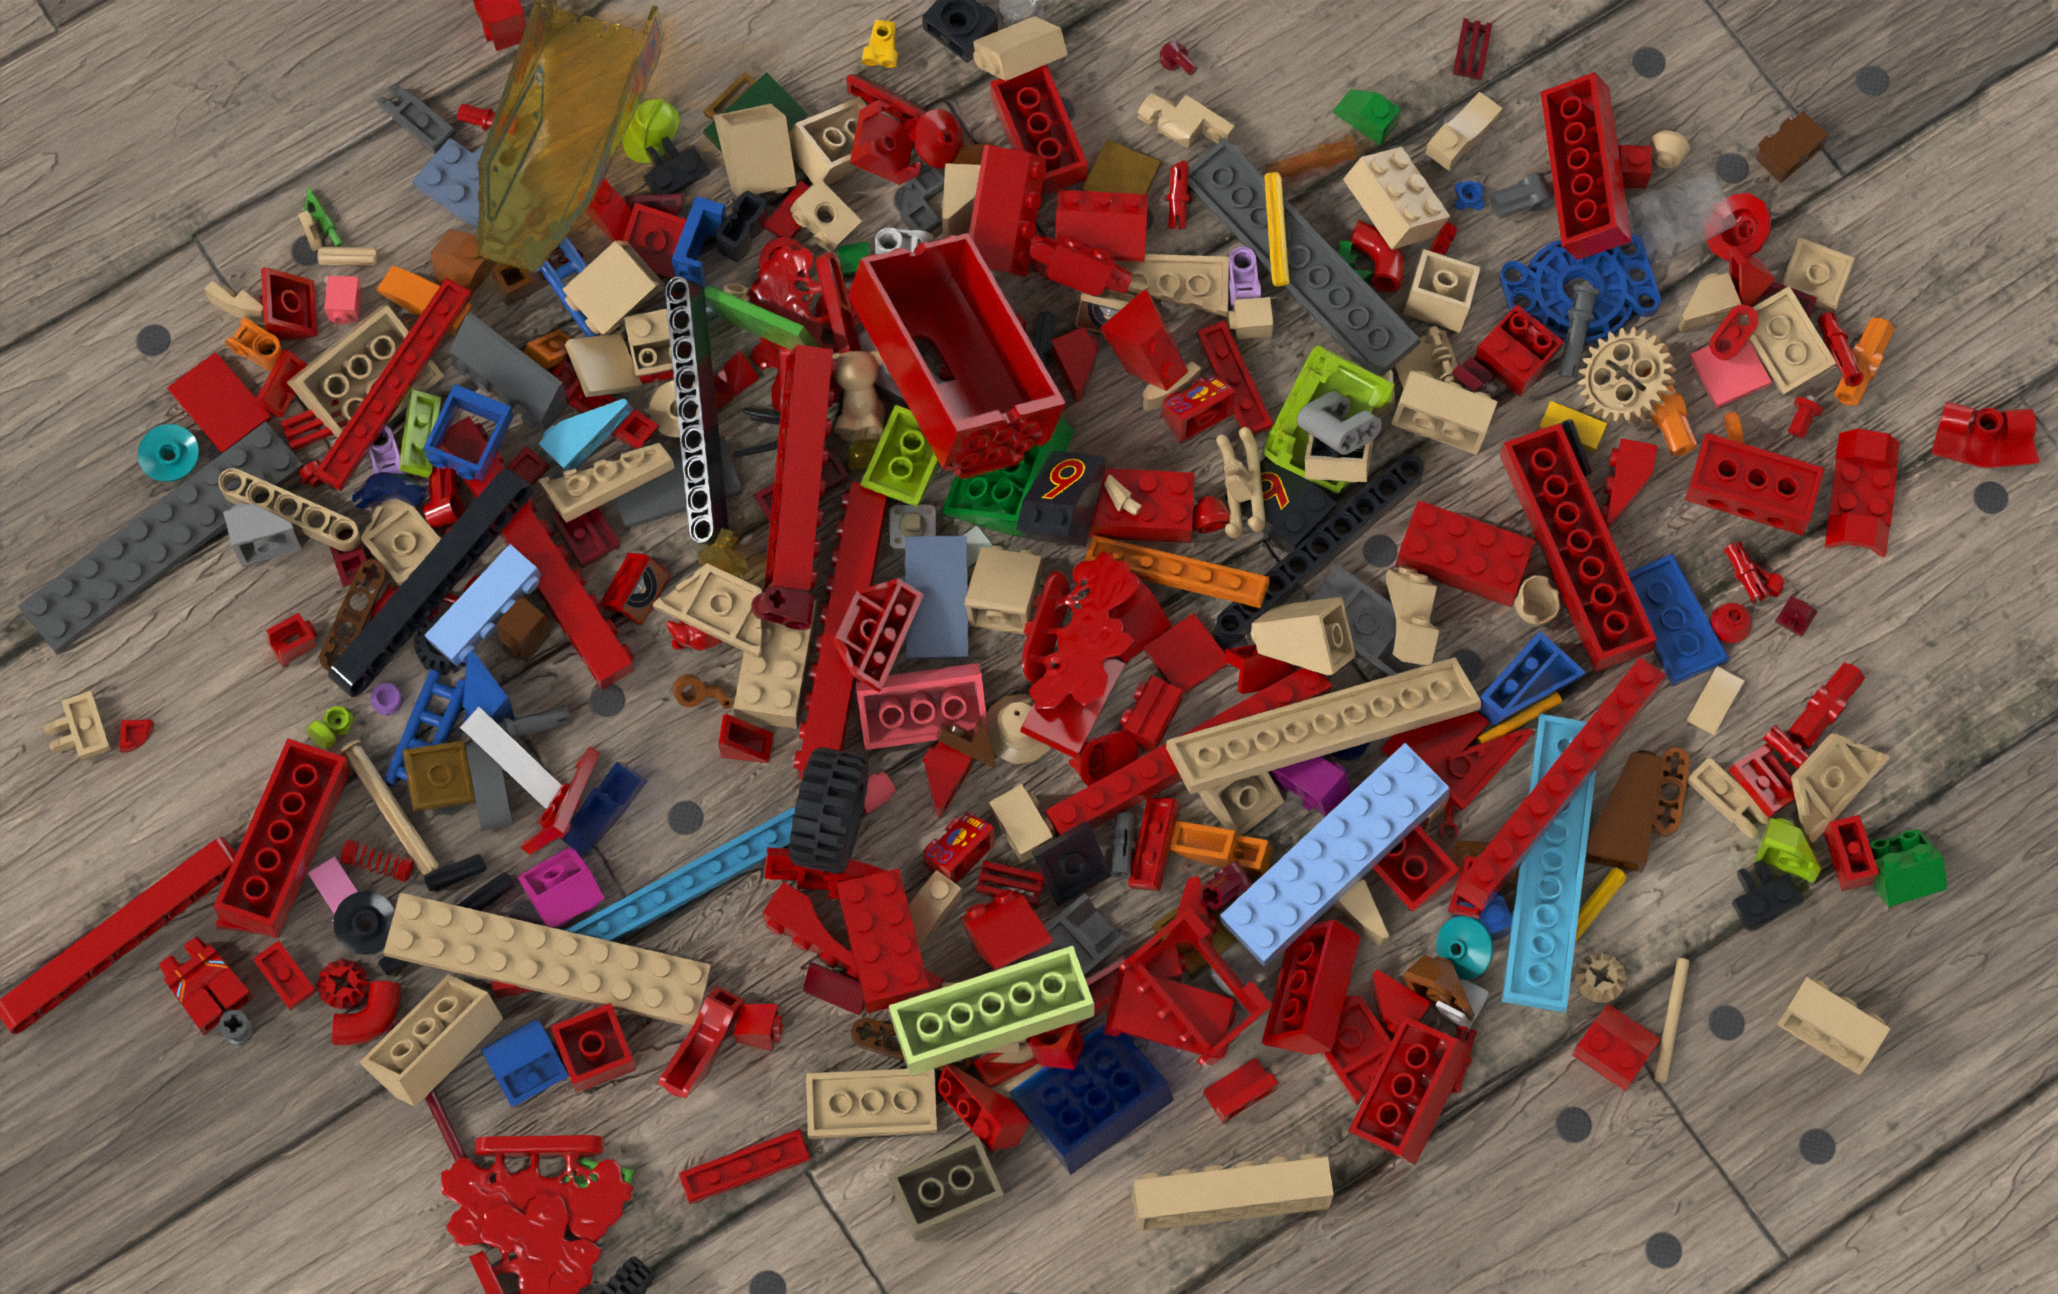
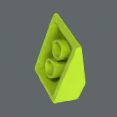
[860,405,941,507]

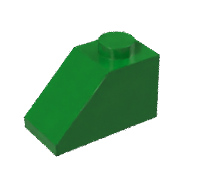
[1333,89,1401,146]

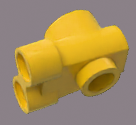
[861,20,898,68]

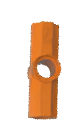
[1833,317,1895,406]
[1642,368,1697,457]

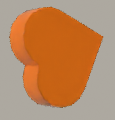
[1724,411,1744,444]

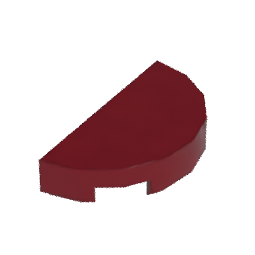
[625,193,685,216]

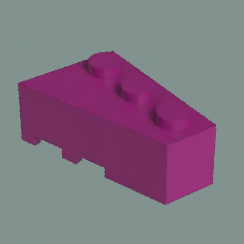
[1268,756,1352,818]

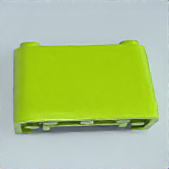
[1263,345,1395,494]

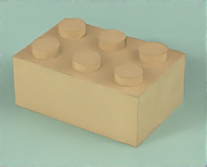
[1343,147,1450,250]
[1391,370,1498,455]
[1777,977,1891,1075]

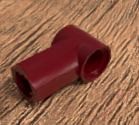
[1199,860,1253,910]

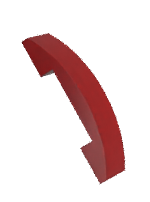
[551,359,659,449]

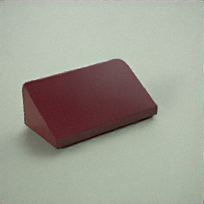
[803,963,865,1015]

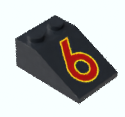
[1016,451,1108,547]
[1225,457,1337,554]

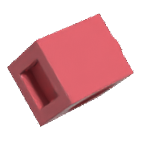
[324,275,362,325]

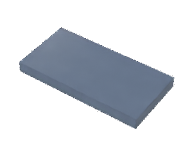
[905,536,969,660]

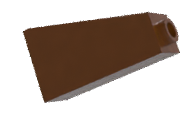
[1585,750,1663,873]

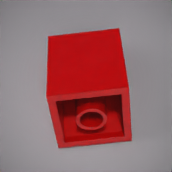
[1100,290,1188,391]

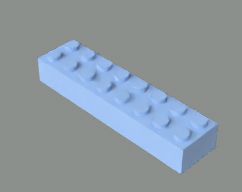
[1220,743,1450,968]

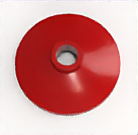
[914,109,964,169]

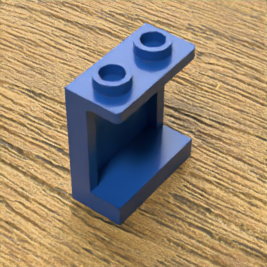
[672,196,726,290]

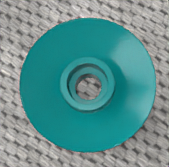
[137,424,199,482]
[1436,916,1493,980]

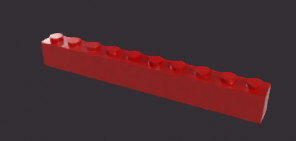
[441,416,635,691]
[793,481,889,780]
[1456,657,1666,911]
[1046,668,1332,838]

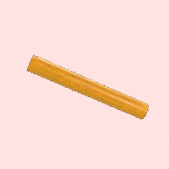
[1477,692,1562,744]

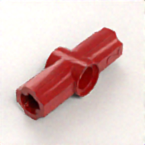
[1788,662,1865,749]

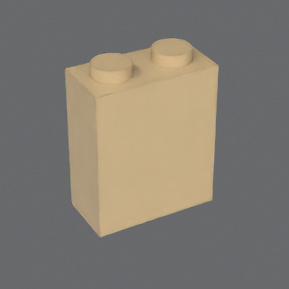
[973,16,1068,81]

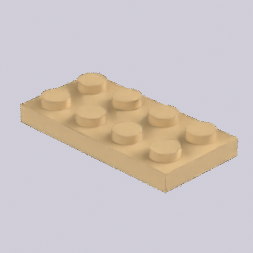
[806,1069,937,1139]

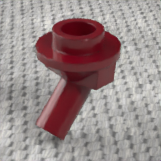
[1159,41,1198,76]

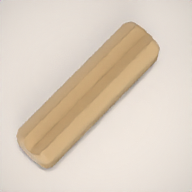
[318,247,378,266]

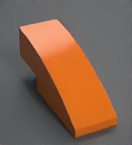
[376,265,472,336]
[1169,821,1274,877]

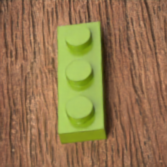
[399,389,441,478]

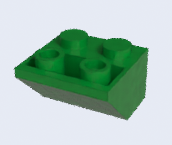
[1869,829,1948,907]

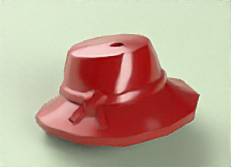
[1704,193,1771,261]

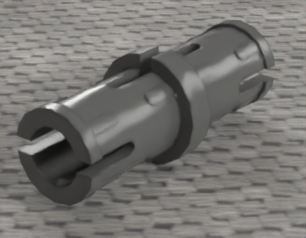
[1111,812,1136,879]

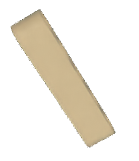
[218,468,361,552]

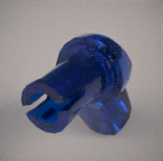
[352,472,427,509]

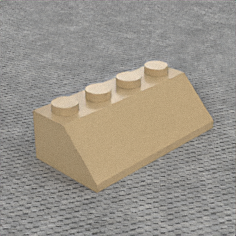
[360,974,503,1107]

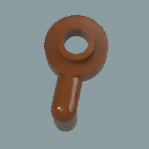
[672,674,733,709]

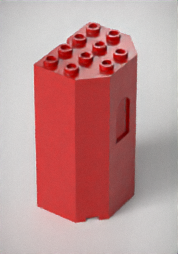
[848,233,1066,479]

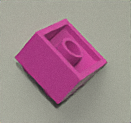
[517,845,605,928]

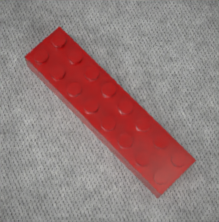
[763,344,837,593]
[1500,423,1657,672]

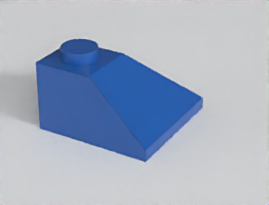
[463,650,515,723]

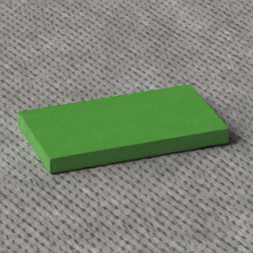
[704,286,821,350]

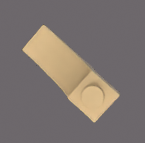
[1425,92,1503,171]

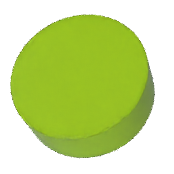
[305,720,336,750]

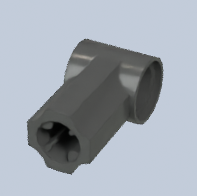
[1490,172,1555,219]

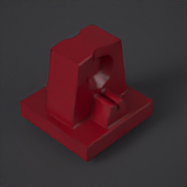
[1775,596,1818,638]

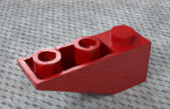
[1600,438,1657,531]
[935,1064,1030,1151]

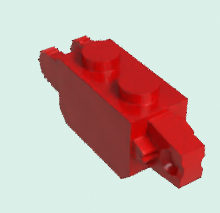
[1029,234,1132,297]

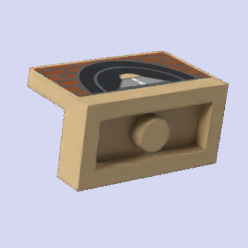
[1075,288,1137,333]

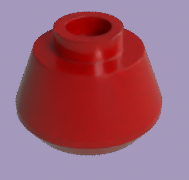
[1192,496,1230,533]
[1710,603,1752,643]

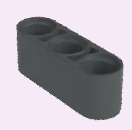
[466,743,513,831]

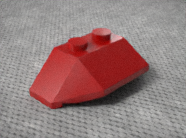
[832,578,924,692]

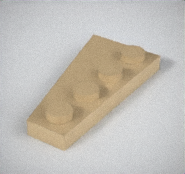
[1114,254,1229,317]
[538,443,675,523]

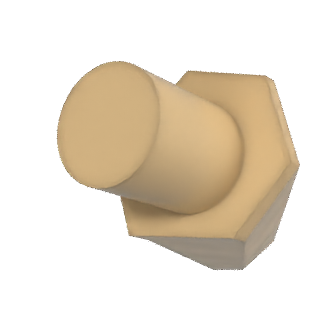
[1104,474,1142,516]

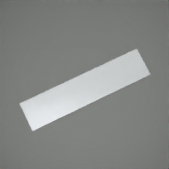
[460,707,562,809]

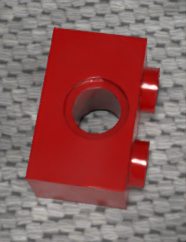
[1823,815,1879,891]

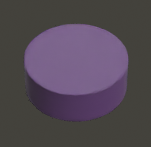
[370,683,403,716]

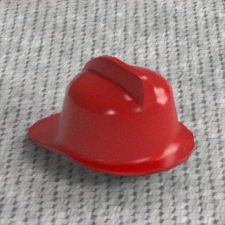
[1068,731,1138,786]

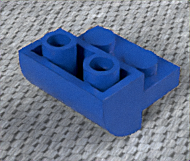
[481,1018,569,1107]

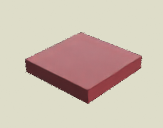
[1689,340,1772,409]

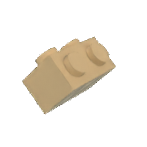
[989,784,1056,863]

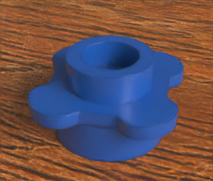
[1454,181,1485,211]

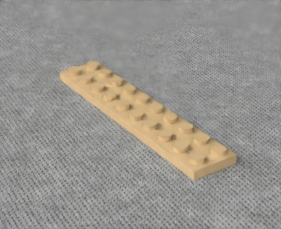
[1166,657,1481,794]
[384,893,711,1027]

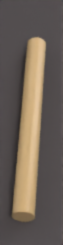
[1654,958,1690,1083]

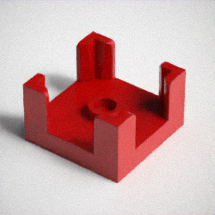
[850,100,921,185]

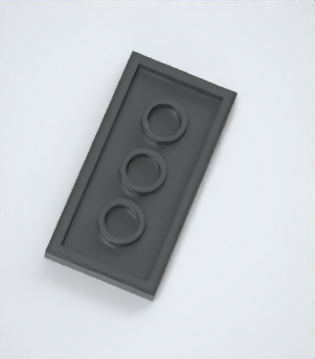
[615,436,743,529]

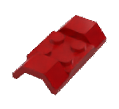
[1824,428,1900,557]

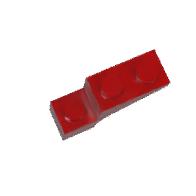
[1139,876,1217,982]
[658,986,745,1099]

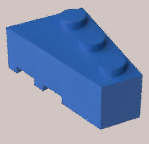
[1478,631,1586,726]

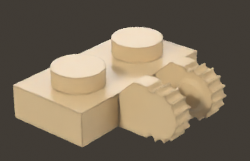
[44,691,111,760]

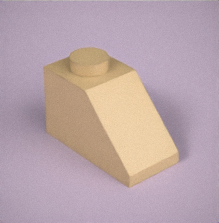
[1678,272,1741,333]

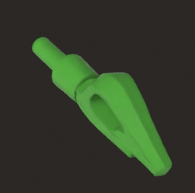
[304,187,343,247]

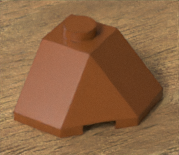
[431,230,497,294]
[1403,955,1475,1021]

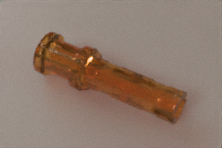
[1265,135,1357,178]

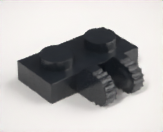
[643,136,710,194]
[1732,860,1804,930]

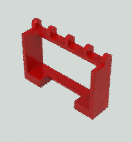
[1118,906,1272,1066]

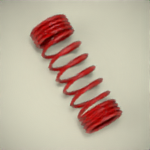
[340,839,414,883]

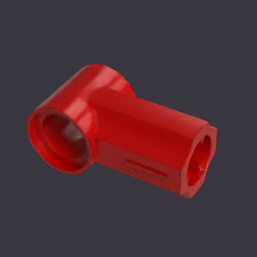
[424,466,465,528]

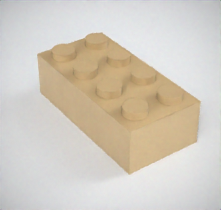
[733,600,817,729]

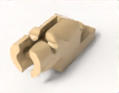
[1137,93,1235,148]

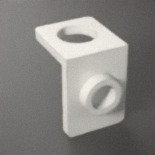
[1436,979,1489,1030]

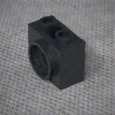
[922,0,998,63]

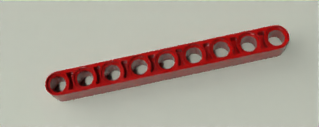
[0,837,237,1035]

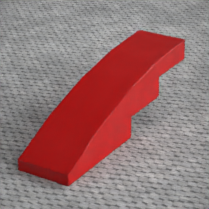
[764,847,887,899]

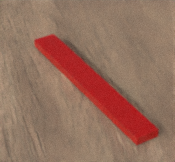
[314,277,473,492]

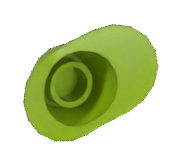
[622,97,680,164]

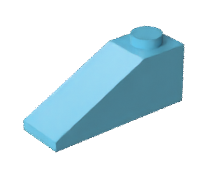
[539,399,634,471]

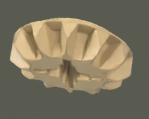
[1575,952,1627,1003]

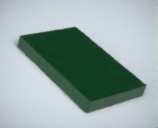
[703,72,808,152]

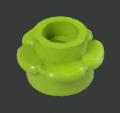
[323,706,354,736]

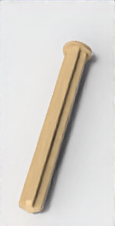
[340,740,439,876]

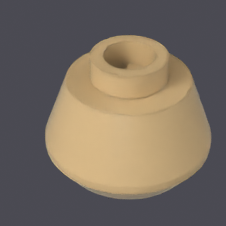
[1650,130,1690,169]

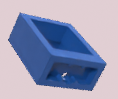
[423,384,513,481]

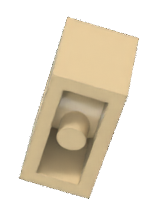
[790,178,862,252]

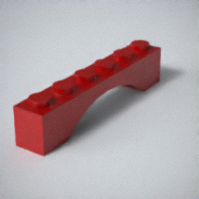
[762,882,944,992]

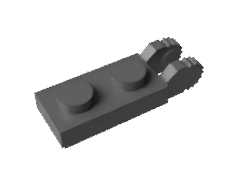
[377,83,456,154]

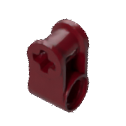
[751,586,814,630]

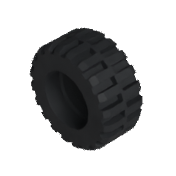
[789,747,869,874]

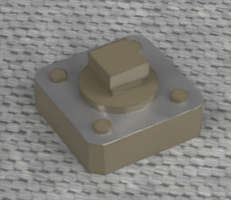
[889,505,936,553]

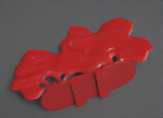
[1022,551,1140,709]

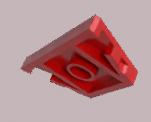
[1321,995,1392,1105]

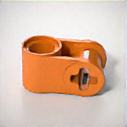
[225,317,283,371]

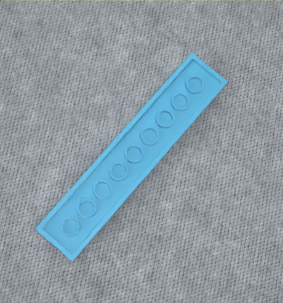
[1501,714,1596,1013]

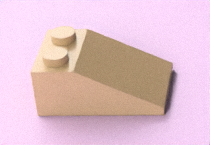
[789,97,867,186]

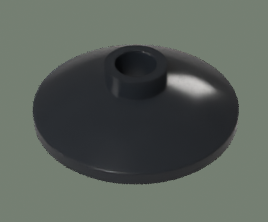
[333,891,395,955]

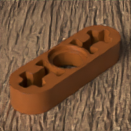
[1652,747,1690,837]

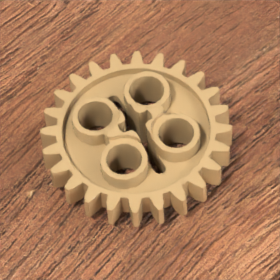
[1578,327,1676,426]

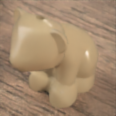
[832,351,886,442]

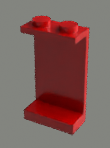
[1103,967,1236,1066]

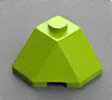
[1754,818,1821,883]

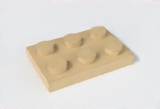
[1739,286,1836,396]

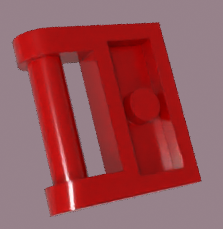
[1728,743,1796,818]

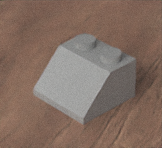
[223,503,302,567]

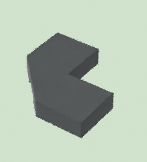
[900,164,945,240]

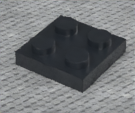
[1031,821,1112,906]

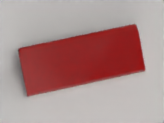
[846,74,927,122]

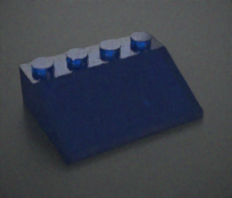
[1009,1023,1174,1175]

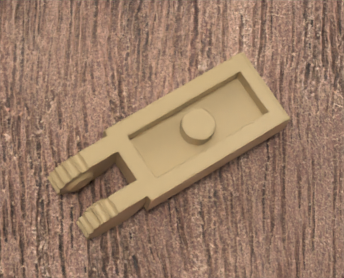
[1687,757,1770,839]

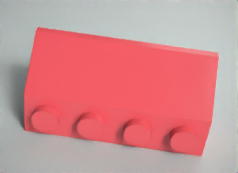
[855,663,989,750]

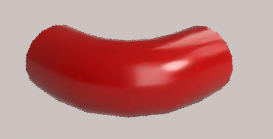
[1349,220,1404,292]
[332,981,401,1046]

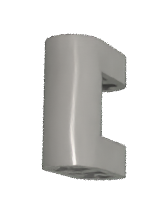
[1297,391,1382,455]

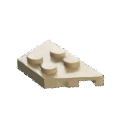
[360,482,441,586]
[653,564,763,658]
[1791,733,1890,843]

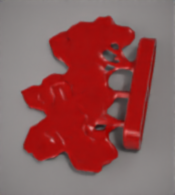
[748,244,861,411]
[441,1135,634,1255]
[469,1192,602,1294]

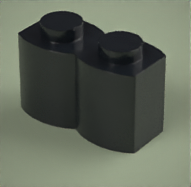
[716,191,768,262]

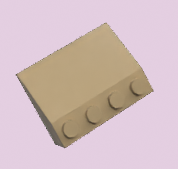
[287,305,444,438]

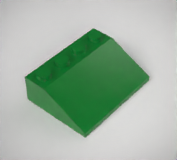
[942,416,1074,537]

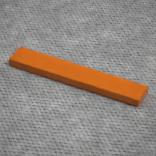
[1084,535,1270,608]

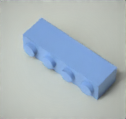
[424,544,542,666]

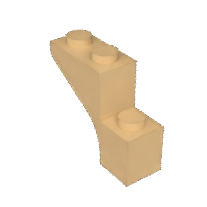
[1386,566,1440,666]

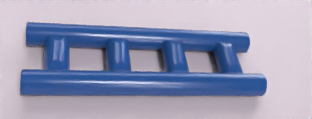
[523,223,625,337]
[384,670,465,787]

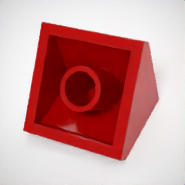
[261,267,317,341]

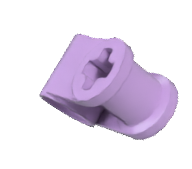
[1228,247,1261,307]
[369,426,408,487]

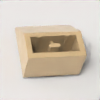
[624,309,692,377]

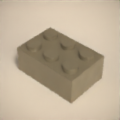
[889,1136,1004,1241]

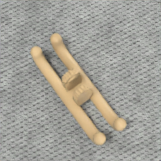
[1216,427,1266,539]

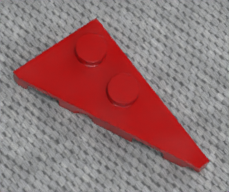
[1426,728,1534,811]
[520,746,600,855]

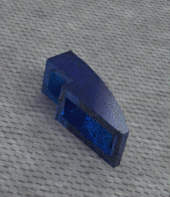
[561,762,647,856]

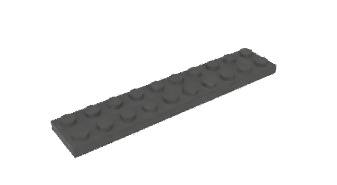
[1180,138,1421,377]
[18,421,303,655]

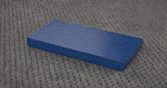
[1628,553,1729,686]

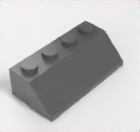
[449,312,568,432]

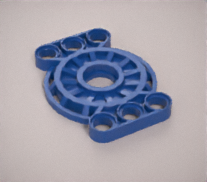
[1499,233,1661,344]

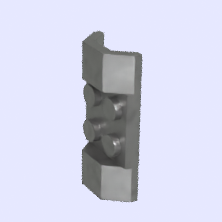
[1308,563,1416,676]
[992,893,1127,977]

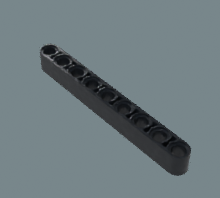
[665,277,729,547]
[1215,454,1424,645]
[328,468,533,697]

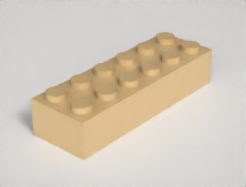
[1132,1153,1334,1232]

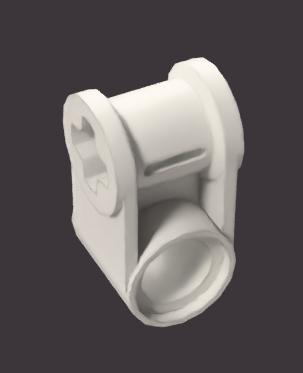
[875,228,933,255]

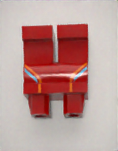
[159,936,254,1035]

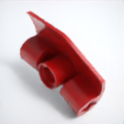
[1932,401,2040,469]

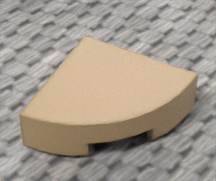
[298,210,323,251]

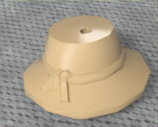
[986,694,1051,765]

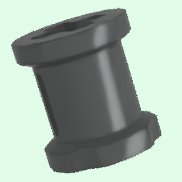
[219,1010,253,1046]

